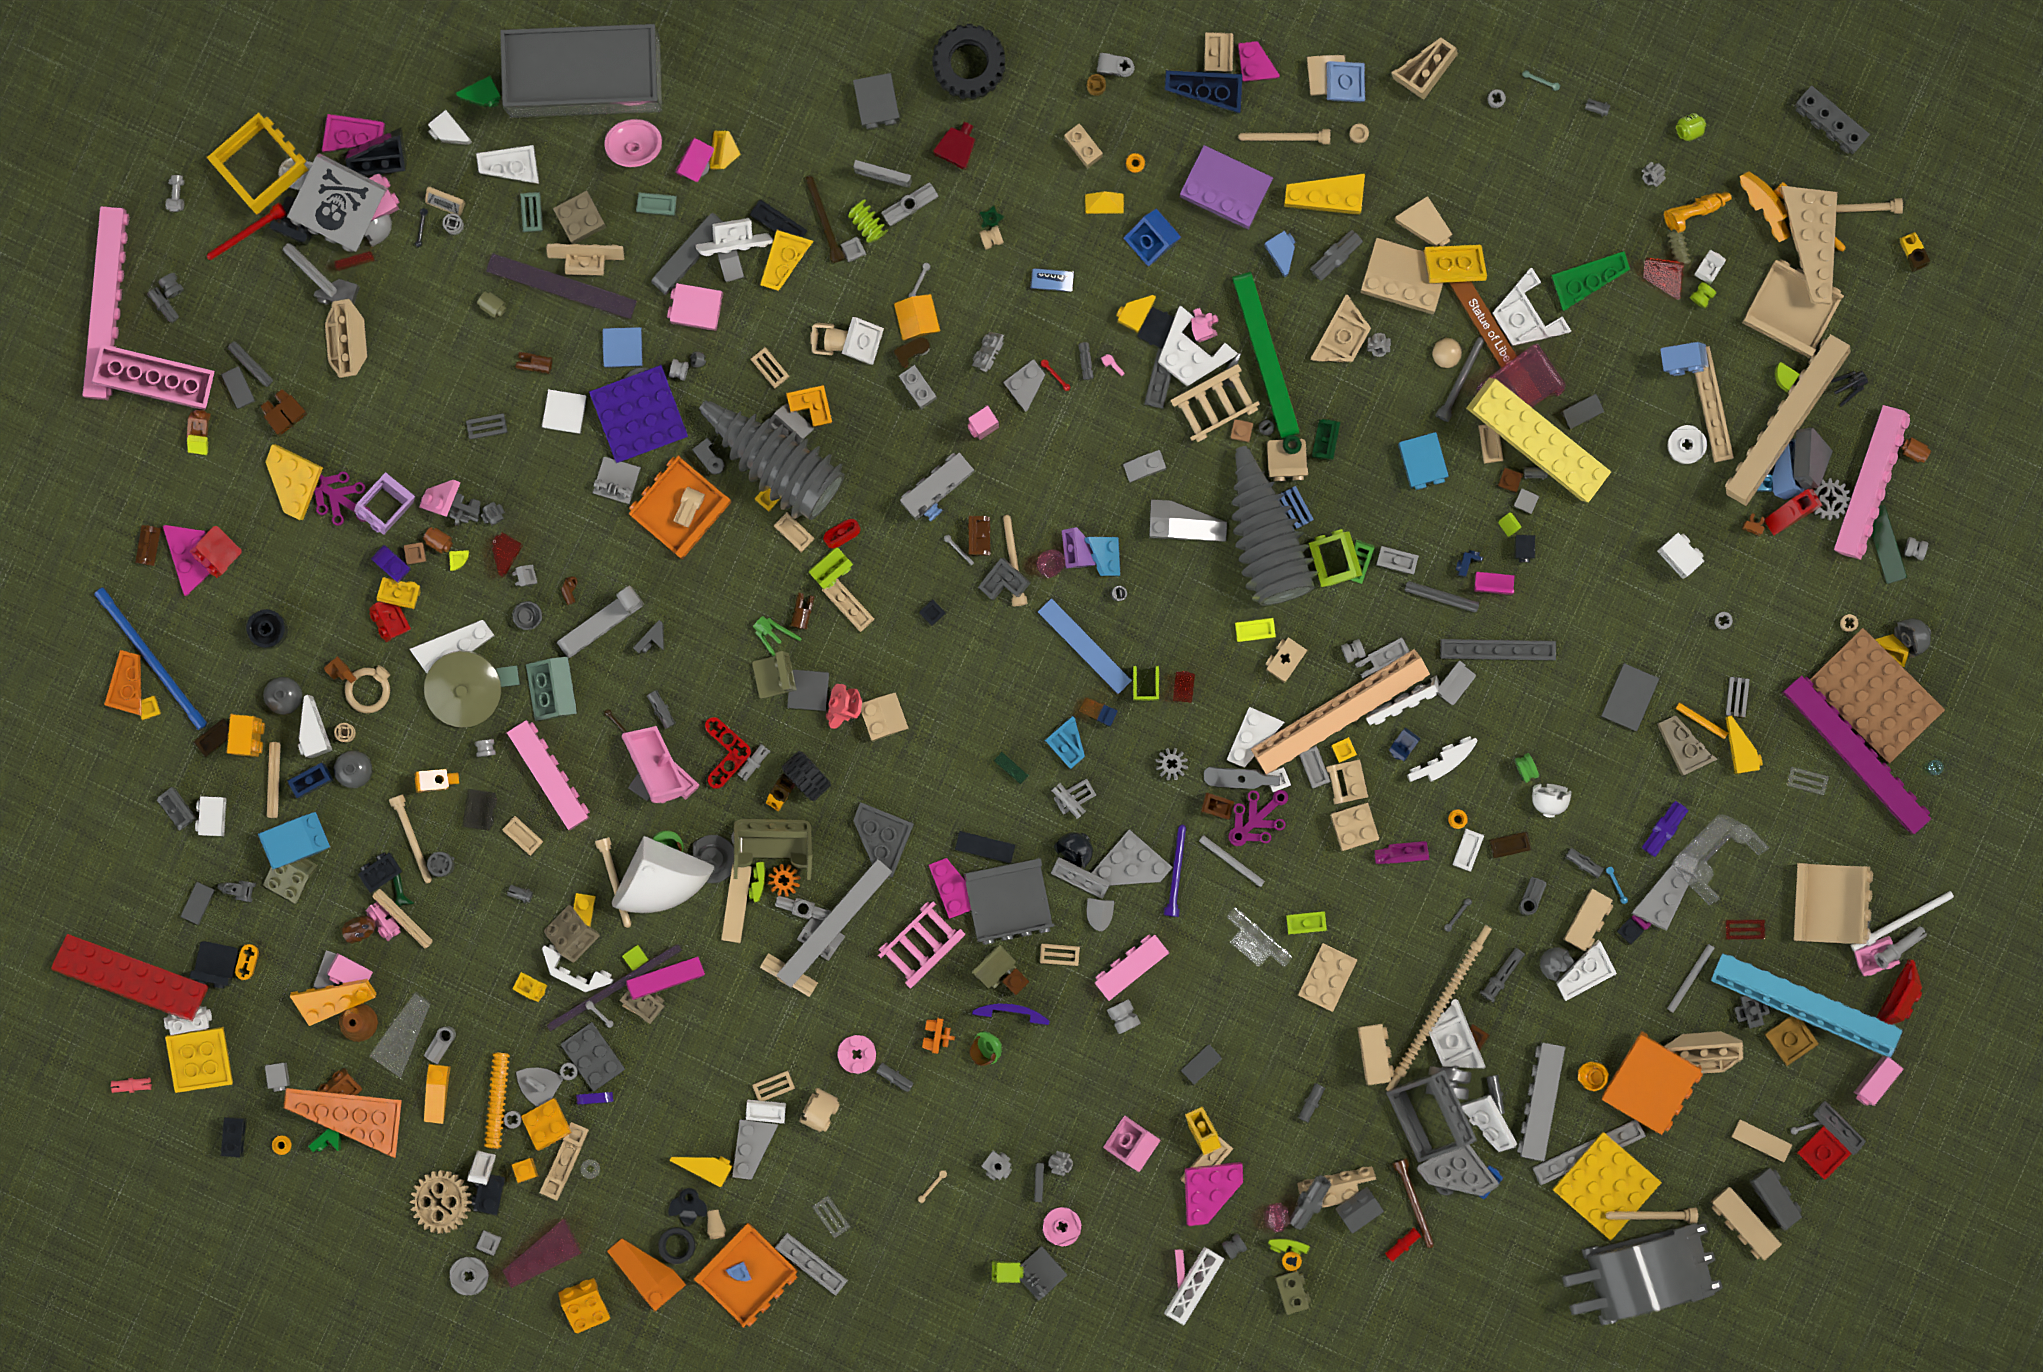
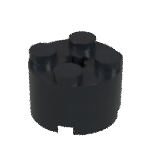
[246,609,288,649]

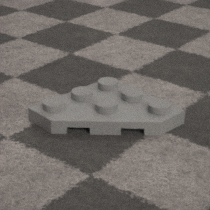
[1092,830,1173,885]
[1417,1145,1499,1196]

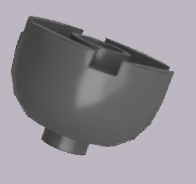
[1894,618,1931,658]
[263,676,303,715]
[334,750,373,789]

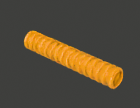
[484,1052,510,1149]

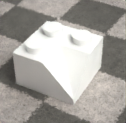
[1657,533,1704,579]

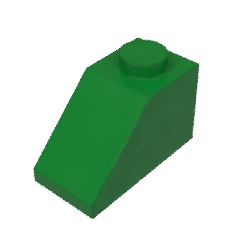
[456,76,502,108]

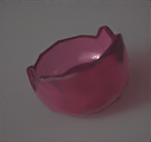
[1036,549,1066,578]

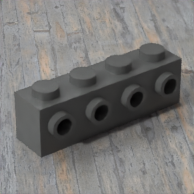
[1794,85,1870,155]

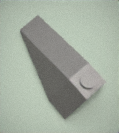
[1149,500,1227,542]

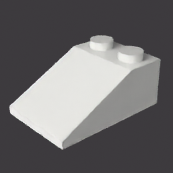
[298,695,333,758]

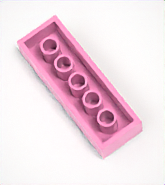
[92,344,214,410]

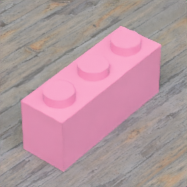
[968,406,999,440]

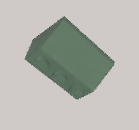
[526,657,577,721]

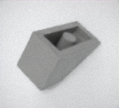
[1123,450,1166,482]

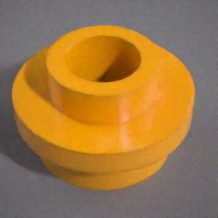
[1126,153,1145,173]
[1448,810,1468,829]
[272,1136,292,1155]

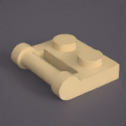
[1326,760,1368,804]

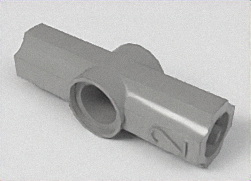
[881,182,938,227]

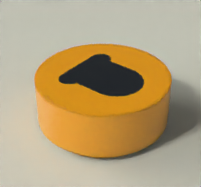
[1282,1251,1302,1271]

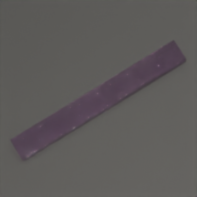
[486,253,637,319]
[547,944,683,1031]

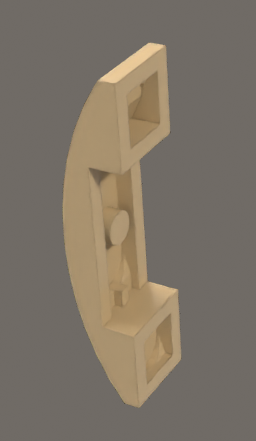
[540,1122,589,1201]

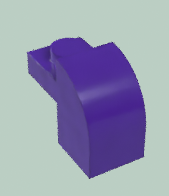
[371,544,411,583]

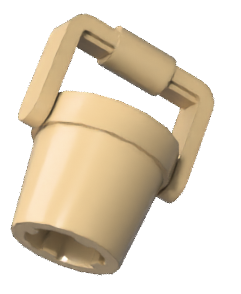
[810,323,848,355]

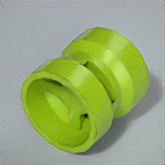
[1690,282,1716,309]

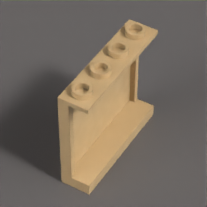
[1742,259,1844,358]

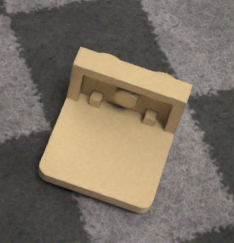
[1267,439,1308,482]

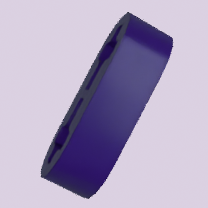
[576,1092,613,1104]

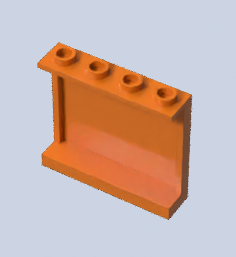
[629,456,732,559]
[1602,1031,1703,1135]
[694,1223,798,1328]

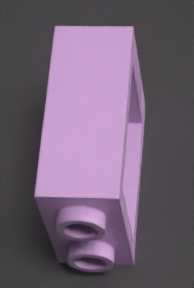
[354,472,415,535]

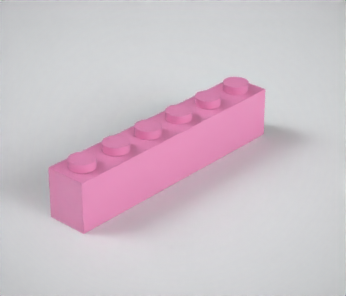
[507,720,590,830]

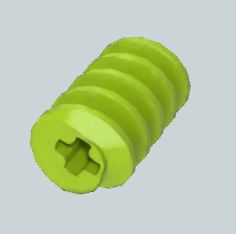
[848,199,888,243]

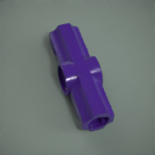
[1641,801,1689,857]

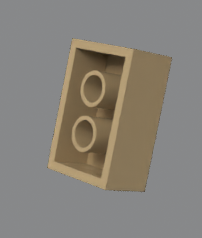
[1357,1024,1394,1085]

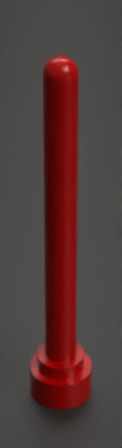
[206,202,287,260]

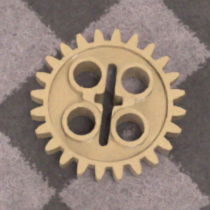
[410,1171,472,1233]

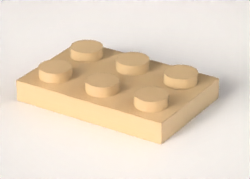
[1298,943,1357,1012]

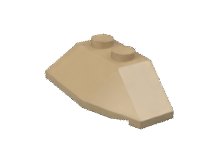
[325,299,367,378]
[1665,1031,1743,1073]

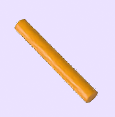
[1675,702,1728,739]

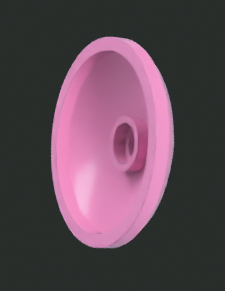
[604,120,662,167]

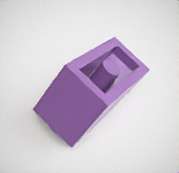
[1062,528,1096,568]

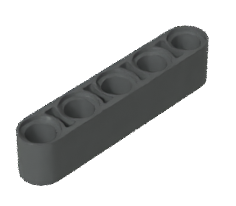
[651,213,723,295]

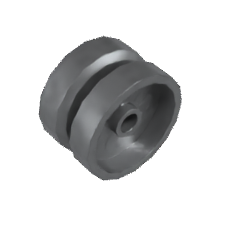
[1426,1066,1472,1100]

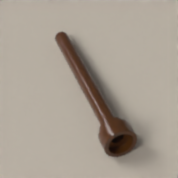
[1392,1158,1434,1248]

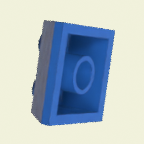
[1124,209,1181,267]

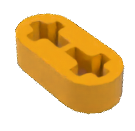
[235,944,259,980]

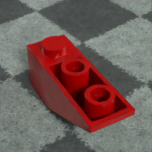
[1764,489,1823,536]

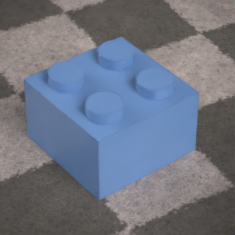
[1660,342,1709,376]

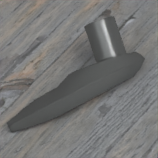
[1223,353,1241,389]

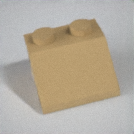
[861,692,909,742]

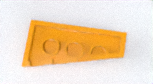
[290,979,376,1026]

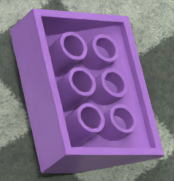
[1180,145,1273,230]

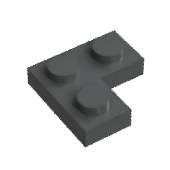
[978,558,1031,600]

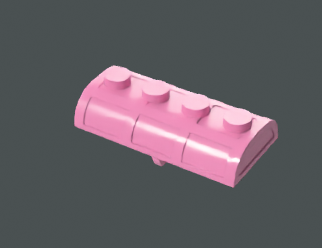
[622,726,687,803]

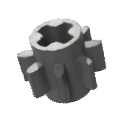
[480,502,505,526]

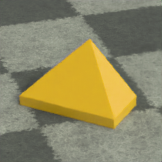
[709,131,741,169]
[1085,191,1124,214]
[1875,634,1909,667]

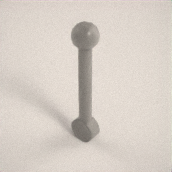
[909,263,930,298]
[944,535,974,566]
[586,1001,613,1028]
[1790,1121,1822,1135]

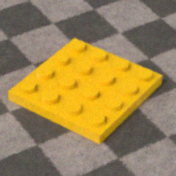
[1552,1131,1662,1240]

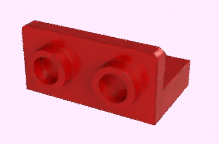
[369,601,411,643]

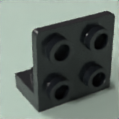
[269,196,313,245]

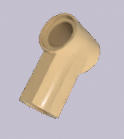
[673,487,705,528]

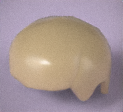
[1432,338,1462,368]

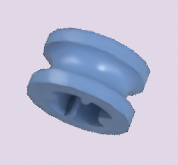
[924,503,943,522]

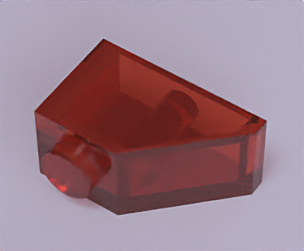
[492,532,523,578]

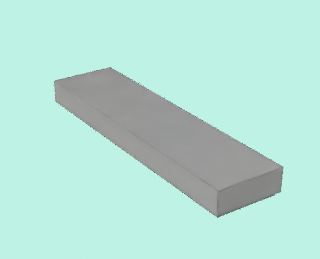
[776,1233,848,1296]

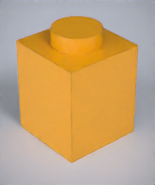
[512,1158,538,1183]

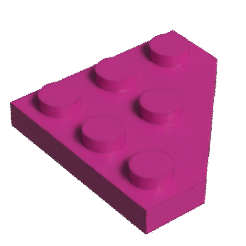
[1185,1162,1243,1226]

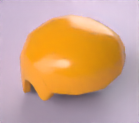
[1578,1061,1608,1091]

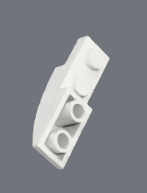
[1407,736,1477,782]

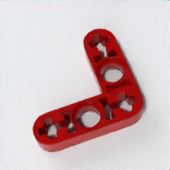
[705,717,751,789]

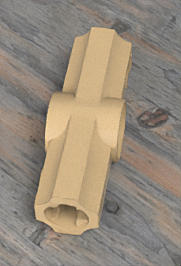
[760,953,818,997]

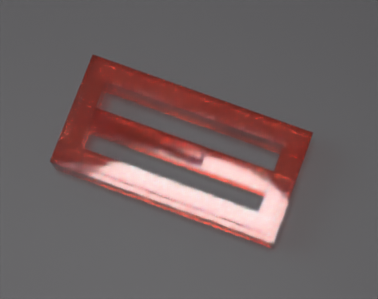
[334,251,375,271]
[1725,920,1765,939]

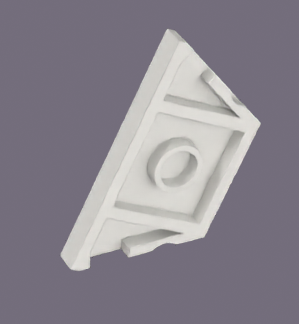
[1429,999,1486,1069]

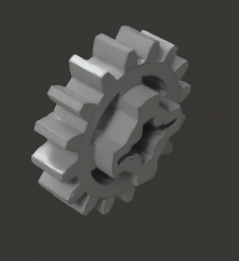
[1814,478,1851,520]

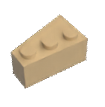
[1392,38,1458,100]

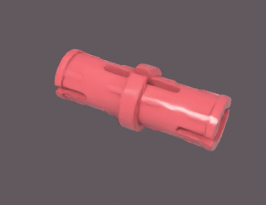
[111,1077,152,1093]

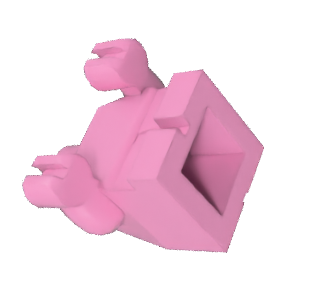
[1191,308,1218,342]

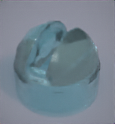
[1927,760,1943,775]

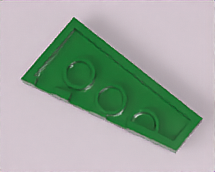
[1551,251,1630,311]

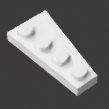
[410,620,495,673]
[1366,676,1440,725]

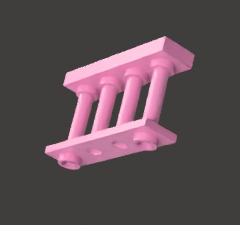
[878,902,966,988]

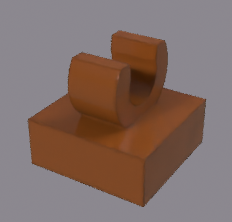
[1742,513,1765,536]

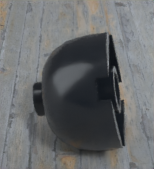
[1054,832,1093,869]

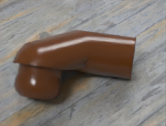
[561,576,578,605]

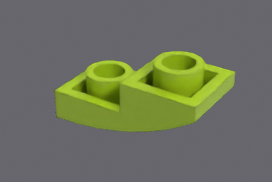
[749,862,765,902]
[1268,1238,1310,1255]

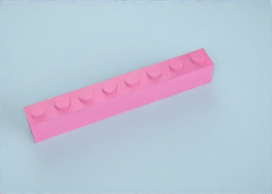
[1834,405,1910,560]

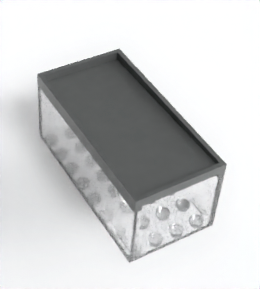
[500,24,662,117]

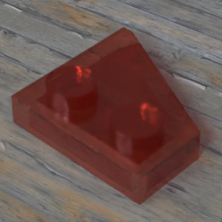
[1643,257,1684,300]

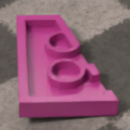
[322,114,385,153]

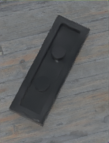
[750,199,808,238]
[955,831,1015,863]

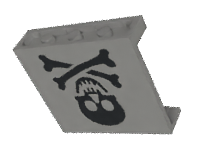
[287,153,388,252]

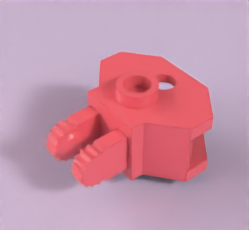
[826,684,862,729]

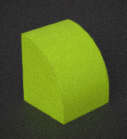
[1775,362,1800,392]

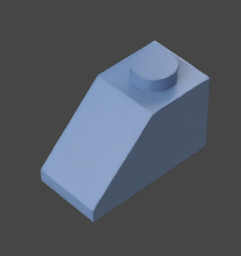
[1264,231,1295,278]

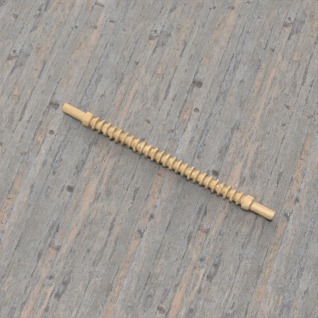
[1386,925,1492,1091]

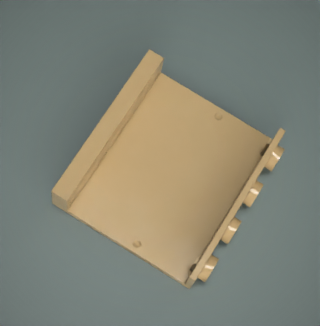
[1794,863,1873,944]

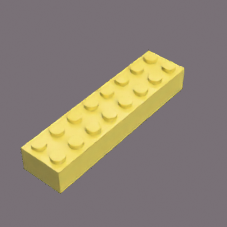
[1466,378,1611,503]

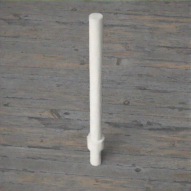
[1851,891,1954,951]

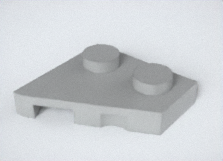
[1003,359,1045,412]

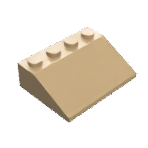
[1360,238,1443,314]

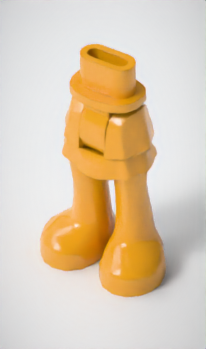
[1664,192,1732,233]

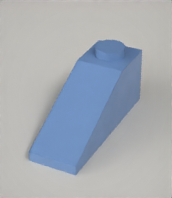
[1772,438,1804,500]

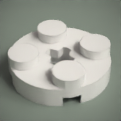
[1668,425,1707,464]

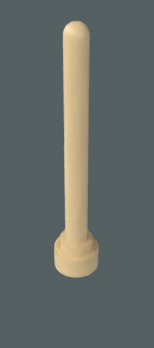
[1238,129,1330,144]
[1836,198,1903,214]
[1003,515,1028,607]
[389,794,432,883]
[595,837,631,928]
[1605,1208,1698,1223]

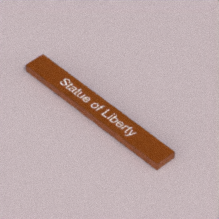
[1448,281,1541,405]

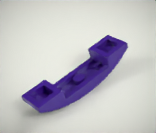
[973,1004,1049,1025]

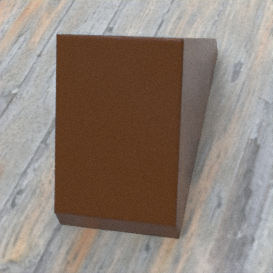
[1201,793,1234,820]

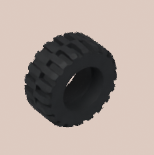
[932,24,1005,100]

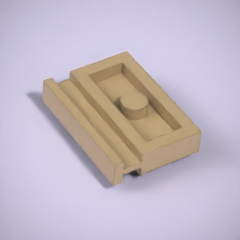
[1204,33,1233,72]

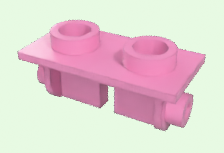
[366,902,400,941]

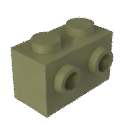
[1275,1270,1311,1315]

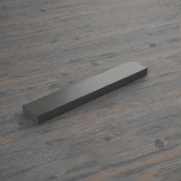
[1440,639,1556,661]

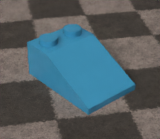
[258,812,330,870]

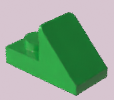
[308,1128,342,1152]

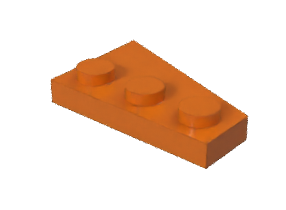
[104,650,142,716]

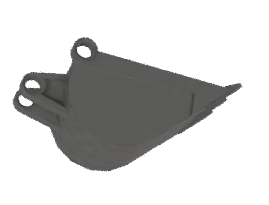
[1562,1223,1722,1325]

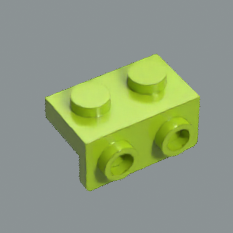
[809,547,853,589]

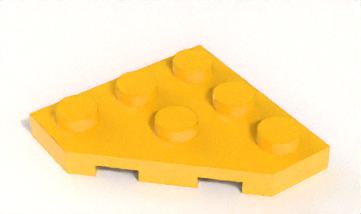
[266,444,323,520]

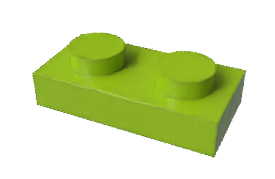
[1286,911,1327,935]

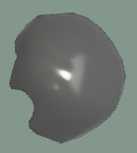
[512,601,542,630]

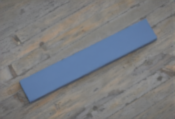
[1038,598,1132,694]

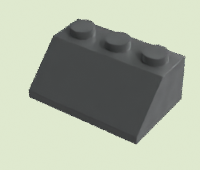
[1749,1167,1802,1230]

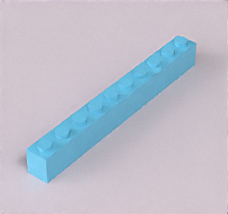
[1711,953,1903,1058]

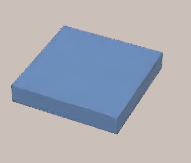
[1326,61,1365,102]
[603,327,642,367]

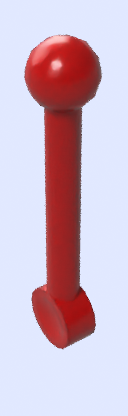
[1041,360,1070,391]

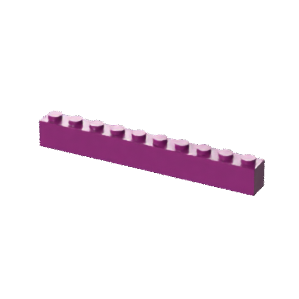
[1782,676,1931,835]

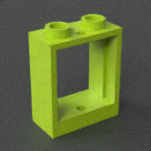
[1309,529,1363,587]

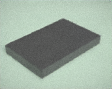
[1601,663,1660,732]

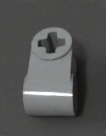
[1097,53,1134,77]

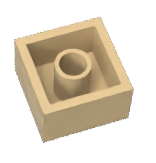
[1330,803,1379,851]

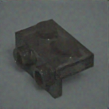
[462,789,497,831]

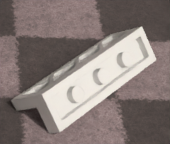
[1164,1247,1224,1325]

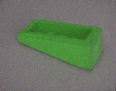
[1346,540,1374,584]

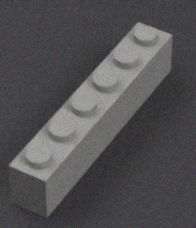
[1517,1042,1565,1161]

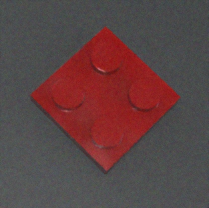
[1797,1125,1852,1180]

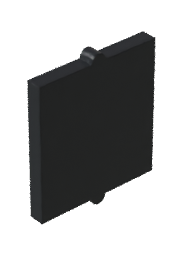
[1137,307,1175,349]

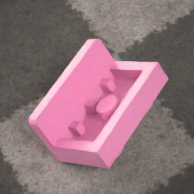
[1854,936,1900,976]

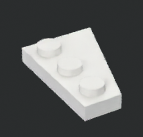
[1227,707,1284,767]
[1556,939,1617,1001]
[1460,1095,1517,1152]

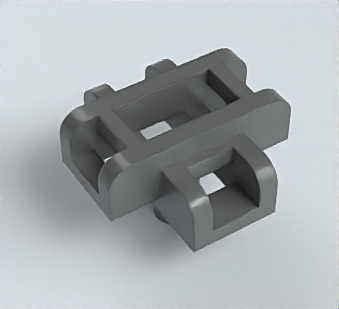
[1734,996,1770,1029]

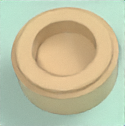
[1349,124,1369,144]

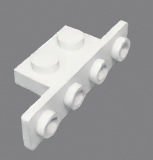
[696,218,773,256]

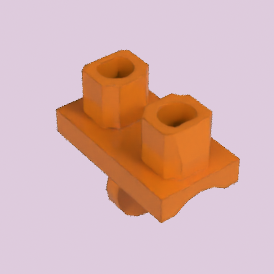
[922,1018,955,1054]

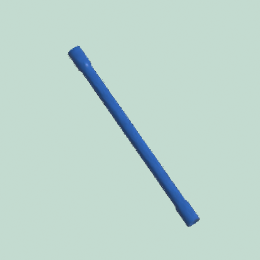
[94,588,207,730]

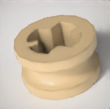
[1840,614,1858,632]

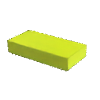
[1235,618,1276,642]

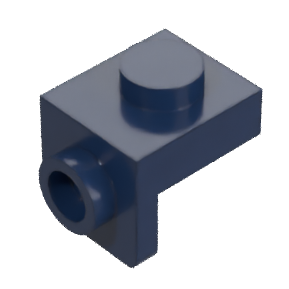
[1455,550,1483,578]
[1389,728,1421,761]

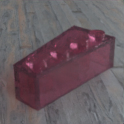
[503,1218,583,1288]

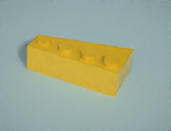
[1284,174,1365,215]

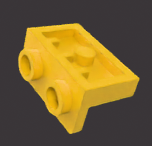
[377,577,421,609]

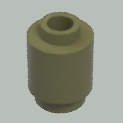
[477,291,506,318]

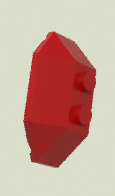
[1876,959,1922,1025]

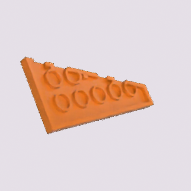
[284,1088,402,1158]

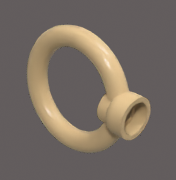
[345,665,390,713]

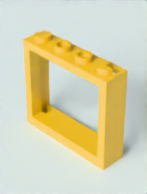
[207,112,309,214]

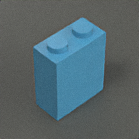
[1398,432,1449,490]

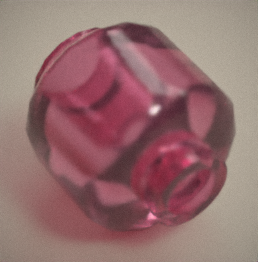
[1263,1203,1290,1232]

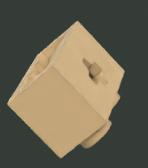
[1064,124,1103,168]
[1266,637,1307,683]

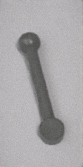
[1444,898,1472,932]

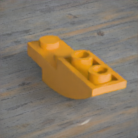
[1739,171,1791,242]

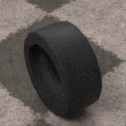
[658,1227,696,1264]

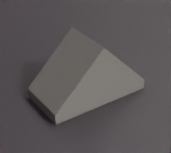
[718,249,744,282]

